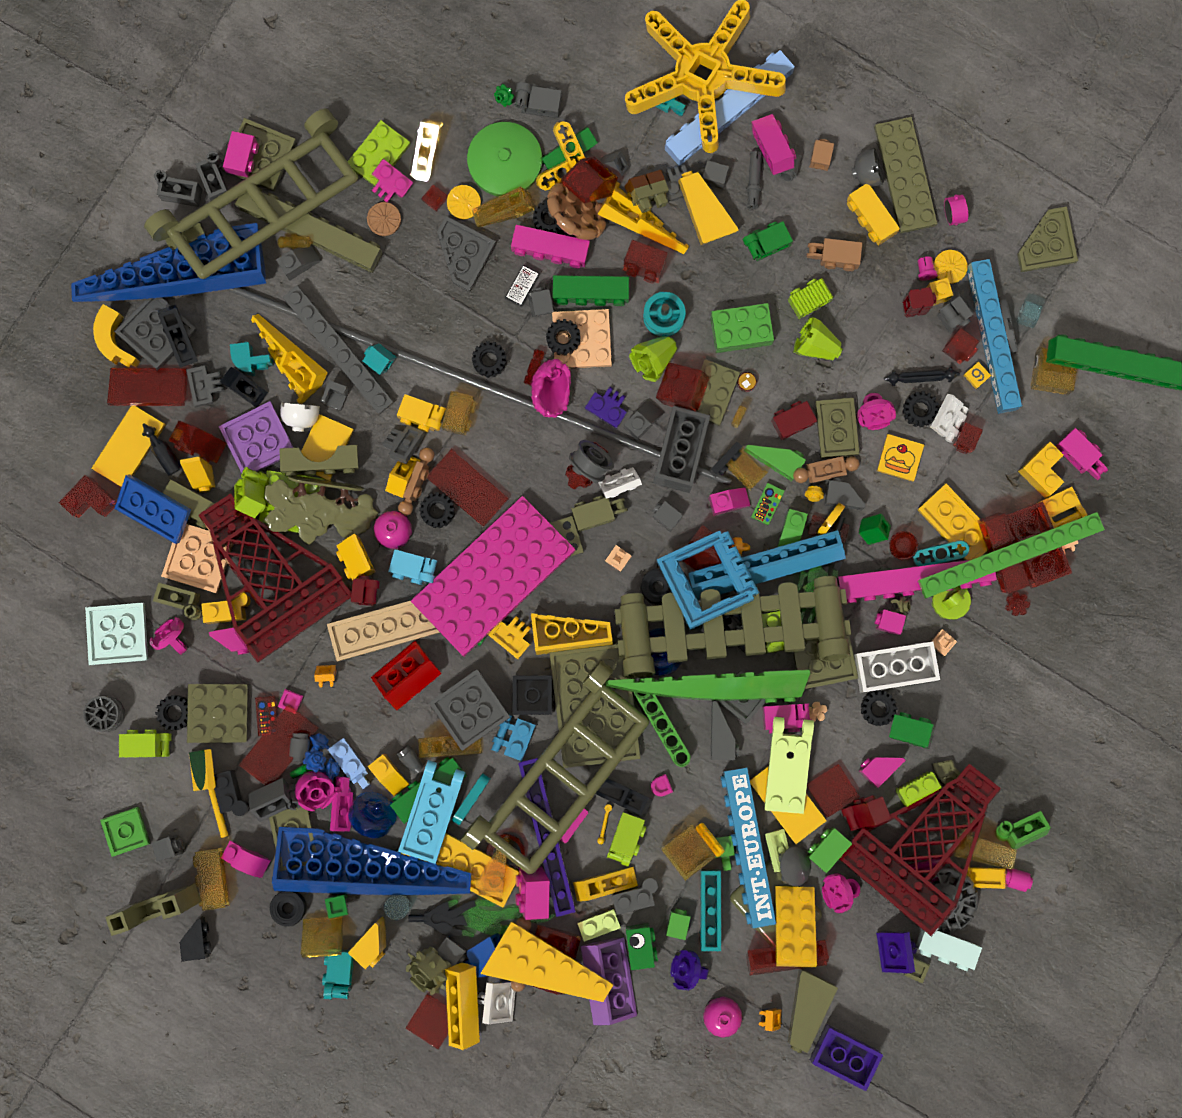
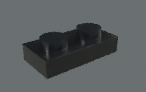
[710,442,743,478]

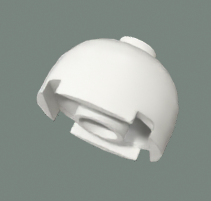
[280,402,320,432]

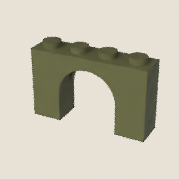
[105,883,202,936]

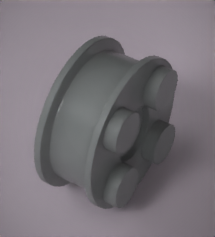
[569,440,614,484]

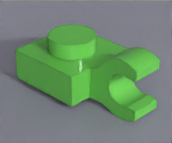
[715,836,735,871]

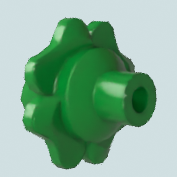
[494,84,514,107]

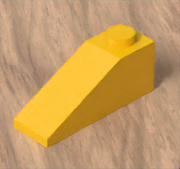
[180,457,215,493]
[573,867,638,901]

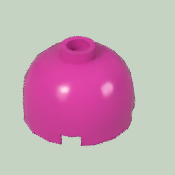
[374,511,412,549]
[295,771,335,811]
[703,996,742,1038]

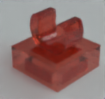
[421,185,448,212]

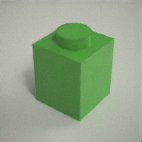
[665,908,690,940]

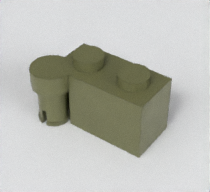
[153,583,202,621]

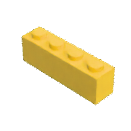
[445,963,480,1050]

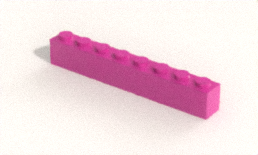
[837,560,997,604]

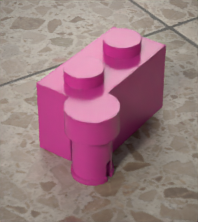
[762,704,812,734]

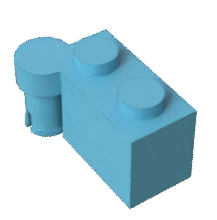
[388,550,438,585]

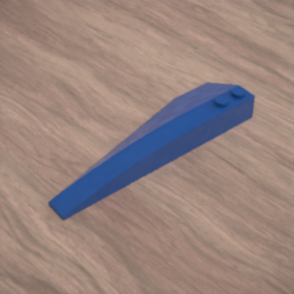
[272,827,471,895]

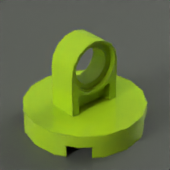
[932,586,971,620]

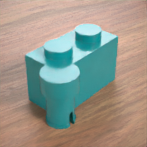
[322,949,354,1000]

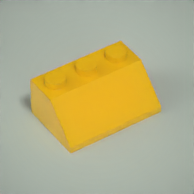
[348,917,386,969]

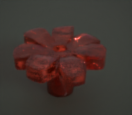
[1005,592,1030,616]

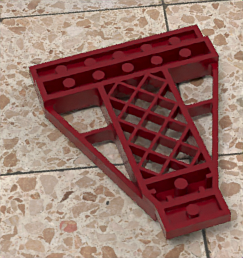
[198,493,351,663]
[839,764,1001,937]

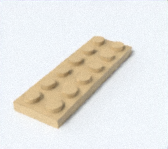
[327,601,440,662]

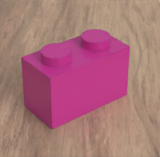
[223,131,259,178]

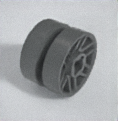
[83,696,125,732]

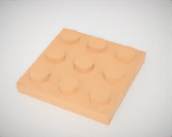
[552,309,612,369]
[161,524,234,594]

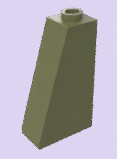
[788,968,838,1053]

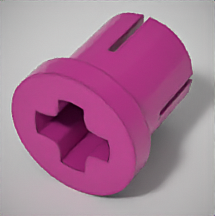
[917,257,938,281]

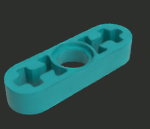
[913,540,969,566]
[452,773,491,826]

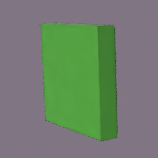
[100,807,150,857]

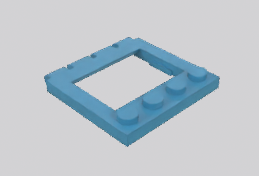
[657,531,759,629]

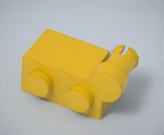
[397,394,446,432]
[202,593,251,624]

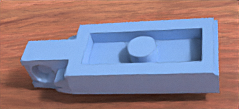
[328,738,370,789]

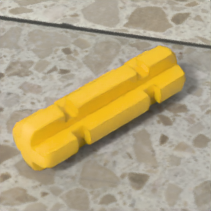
[695,823,725,857]

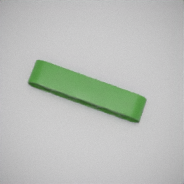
[634,692,690,767]

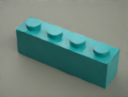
[700,869,721,951]

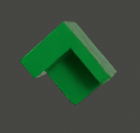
[859,513,891,545]
[325,894,349,919]

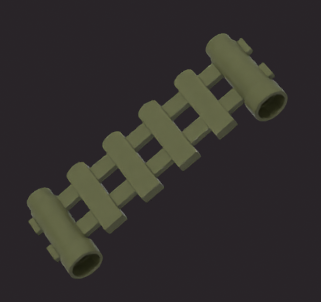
[615,576,851,678]

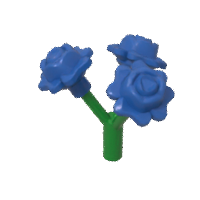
[290,733,340,781]

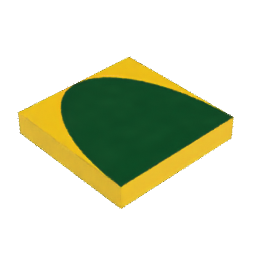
[189,749,216,791]

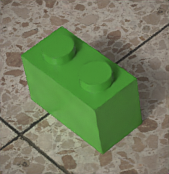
[807,827,852,873]

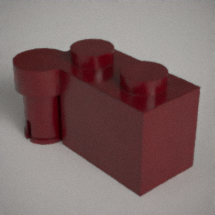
[351,576,380,606]
[841,795,891,831]

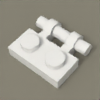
[930,394,968,443]
[598,467,642,499]

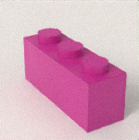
[752,114,796,175]

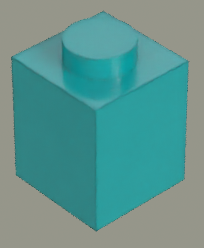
[362,343,397,375]

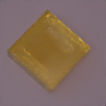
[731,406,747,428]

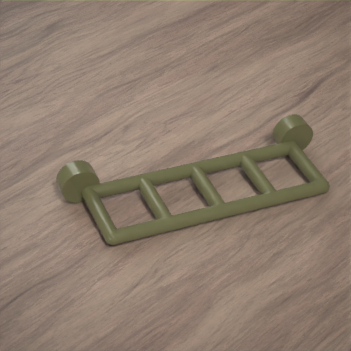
[144,108,358,279]
[460,660,649,874]

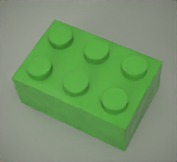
[710,303,774,353]

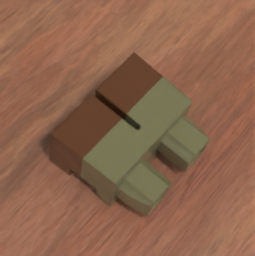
[624,170,669,213]

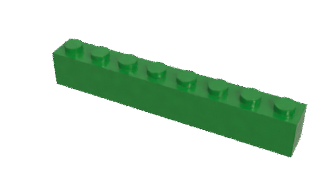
[1046,335,1182,391]

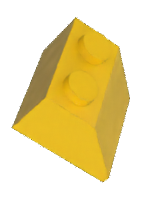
[336,534,375,580]

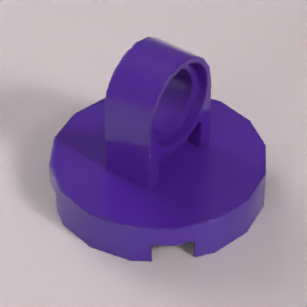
[670,950,709,991]

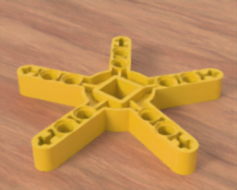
[625,0,786,153]

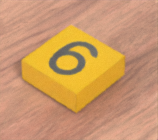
[963,362,991,389]

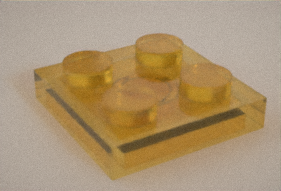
[301,916,343,958]

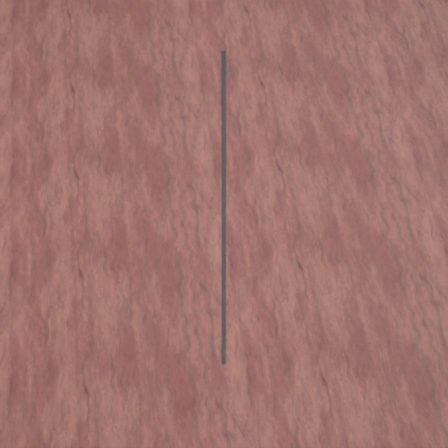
[225,287,732,486]

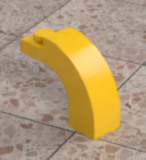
[93,304,140,368]

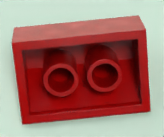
[371,641,442,710]

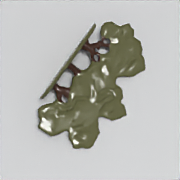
[264,476,378,545]

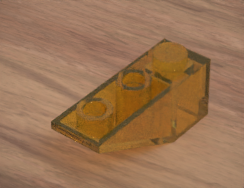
[954,833,1017,869]

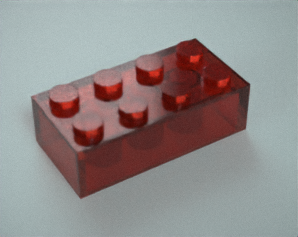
[1002,501,1072,588]

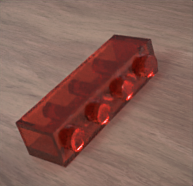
[978,513,1030,594]
[746,940,829,976]

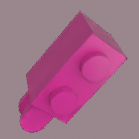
[1055,428,1108,480]

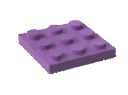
[219,401,294,473]

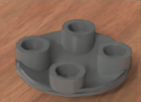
[779,847,811,886]

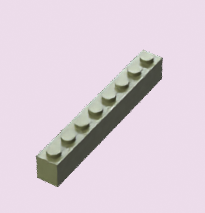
[235,187,383,273]

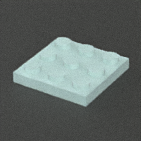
[85,603,148,665]

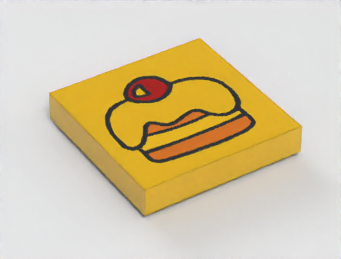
[877,434,924,482]

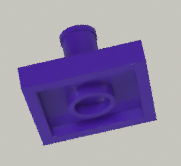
[876,931,917,973]

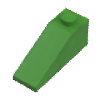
[744,445,806,482]
[777,509,808,547]

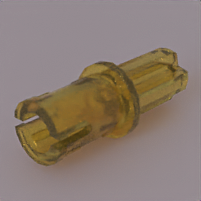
[278,235,313,249]

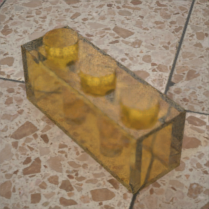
[193,847,230,911]

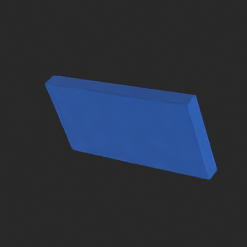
[114,474,191,544]

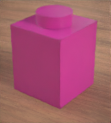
[874,609,906,635]

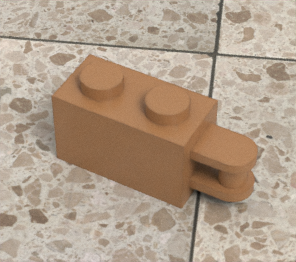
[807,238,862,271]

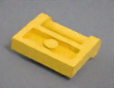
[1036,487,1087,530]

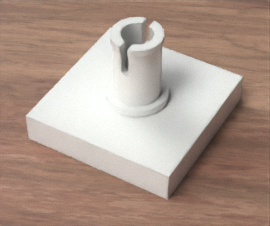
[478,981,516,1024]

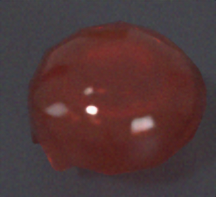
[889,531,919,560]

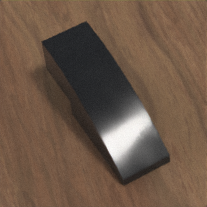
[596,778,653,817]

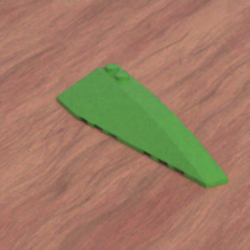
[606,670,810,703]

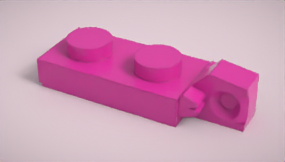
[330,777,353,831]

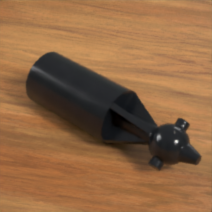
[142,423,182,476]

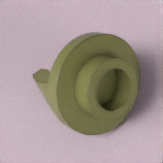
[891,597,911,616]

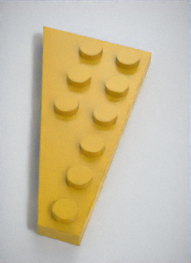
[480,922,614,1002]

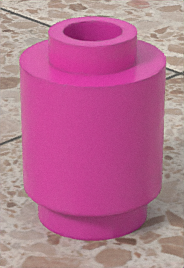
[1006,868,1033,892]

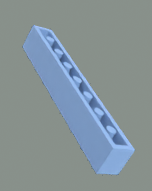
[665,50,795,166]

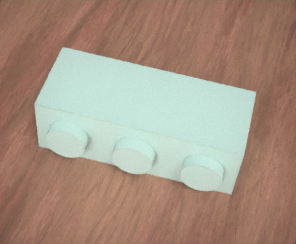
[916,929,982,971]

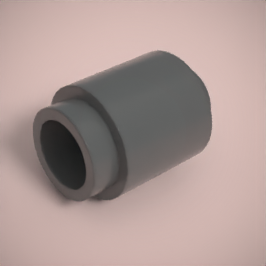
[289,733,310,761]

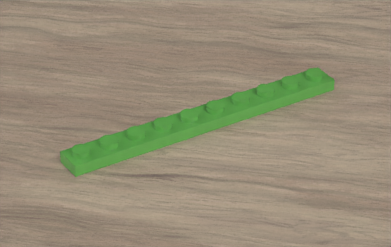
[918,512,1105,599]

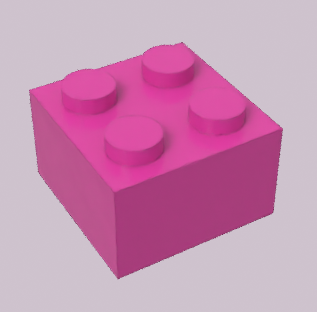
[515,867,550,920]

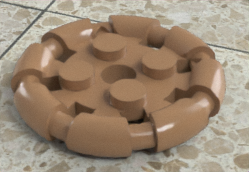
[547,181,607,240]

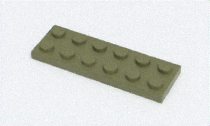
[874,117,937,234]

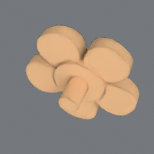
[809,702,828,722]

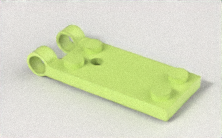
[764,717,814,814]

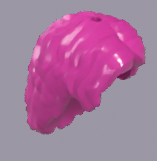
[531,359,571,418]

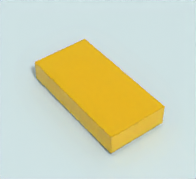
[967,867,1007,889]

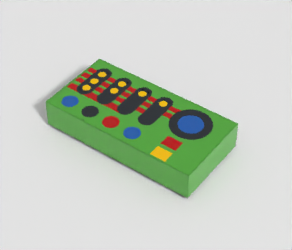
[751,483,784,526]

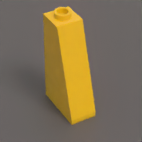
[678,171,739,245]

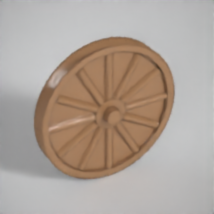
[367,202,401,236]

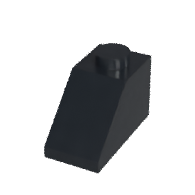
[220,367,268,408]

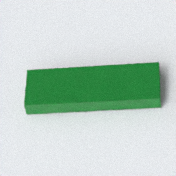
[541,127,598,175]

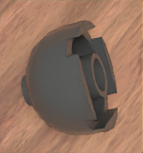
[852,148,884,187]

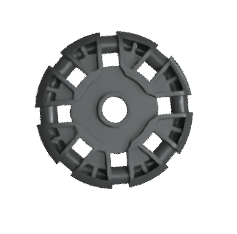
[921,866,978,934]

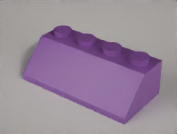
[581,937,637,1025]

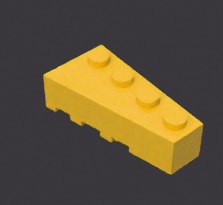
[531,613,613,655]

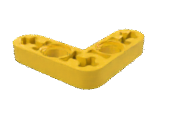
[536,121,587,191]

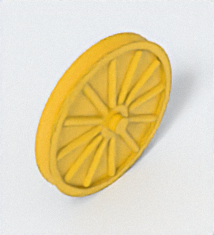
[447,185,481,219]
[933,250,968,284]

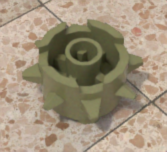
[406,947,452,995]

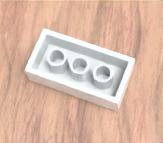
[854,642,940,693]

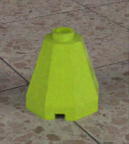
[793,317,842,360]
[629,336,677,382]

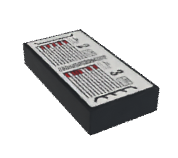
[505,265,540,307]

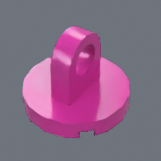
[857,393,896,430]
[150,617,187,655]
[822,873,860,913]

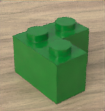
[889,712,935,749]

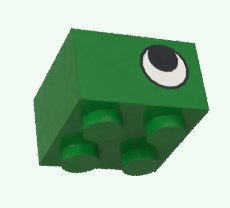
[625,923,658,970]

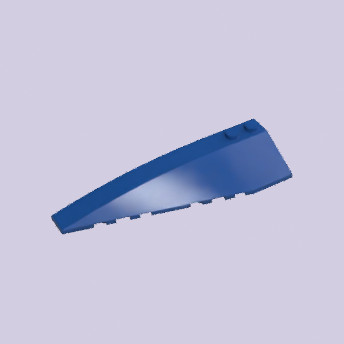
[71,223,266,302]

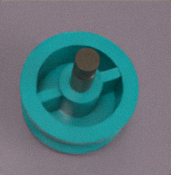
[643,292,686,337]

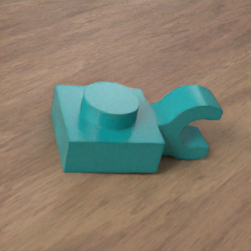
[655,97,686,116]

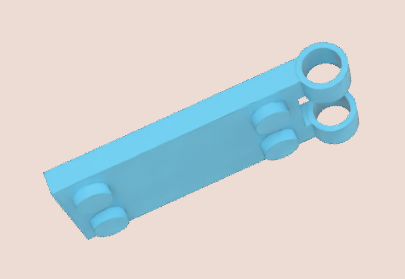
[398,760,465,864]

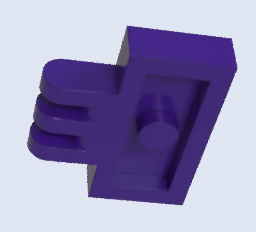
[585,387,627,429]

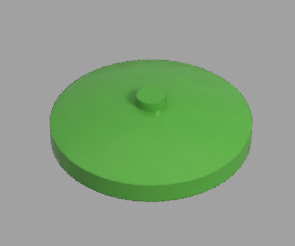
[467,122,542,197]

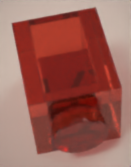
[953,422,983,454]

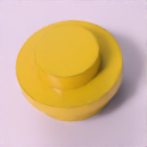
[805,486,824,502]

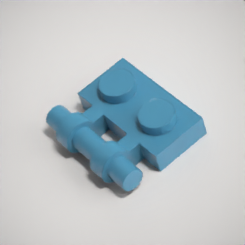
[491,715,536,761]

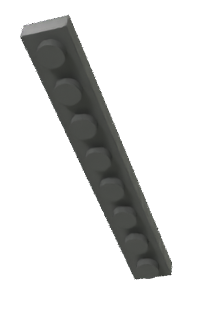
[283,285,394,414]

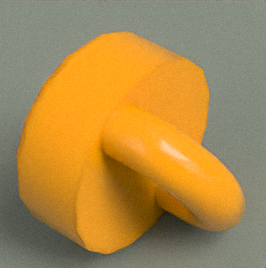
[732,537,750,555]

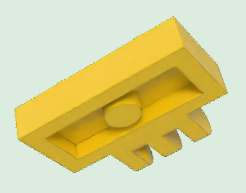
[488,616,531,659]

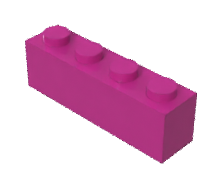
[511,225,590,268]

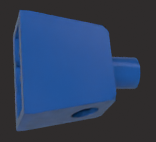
[462,933,501,978]

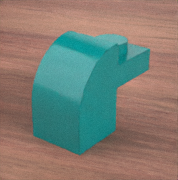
[230,342,273,376]

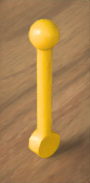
[597,804,612,845]

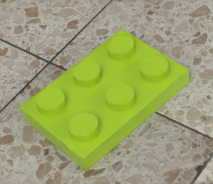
[348,120,411,186]

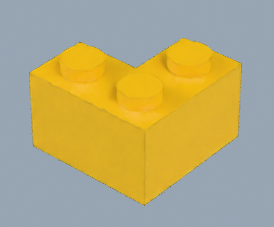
[1018,442,1064,498]

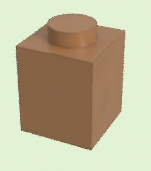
[809,139,834,171]

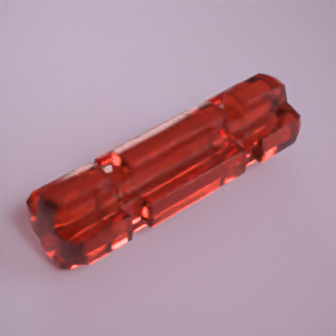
[524,349,544,386]

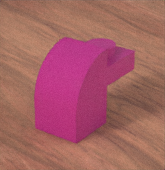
[221,841,271,878]

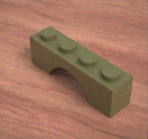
[279,445,359,476]

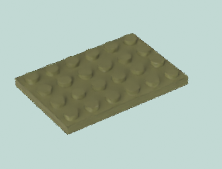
[550,644,640,768]

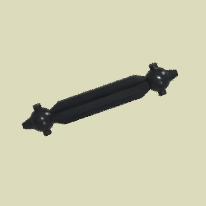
[884,367,960,386]

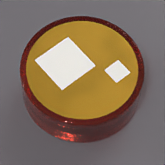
[737,372,757,392]

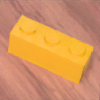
[847,184,900,246]

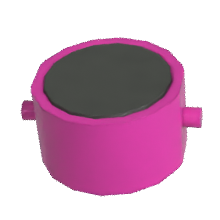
[944,194,968,226]

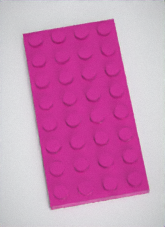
[411,496,576,657]

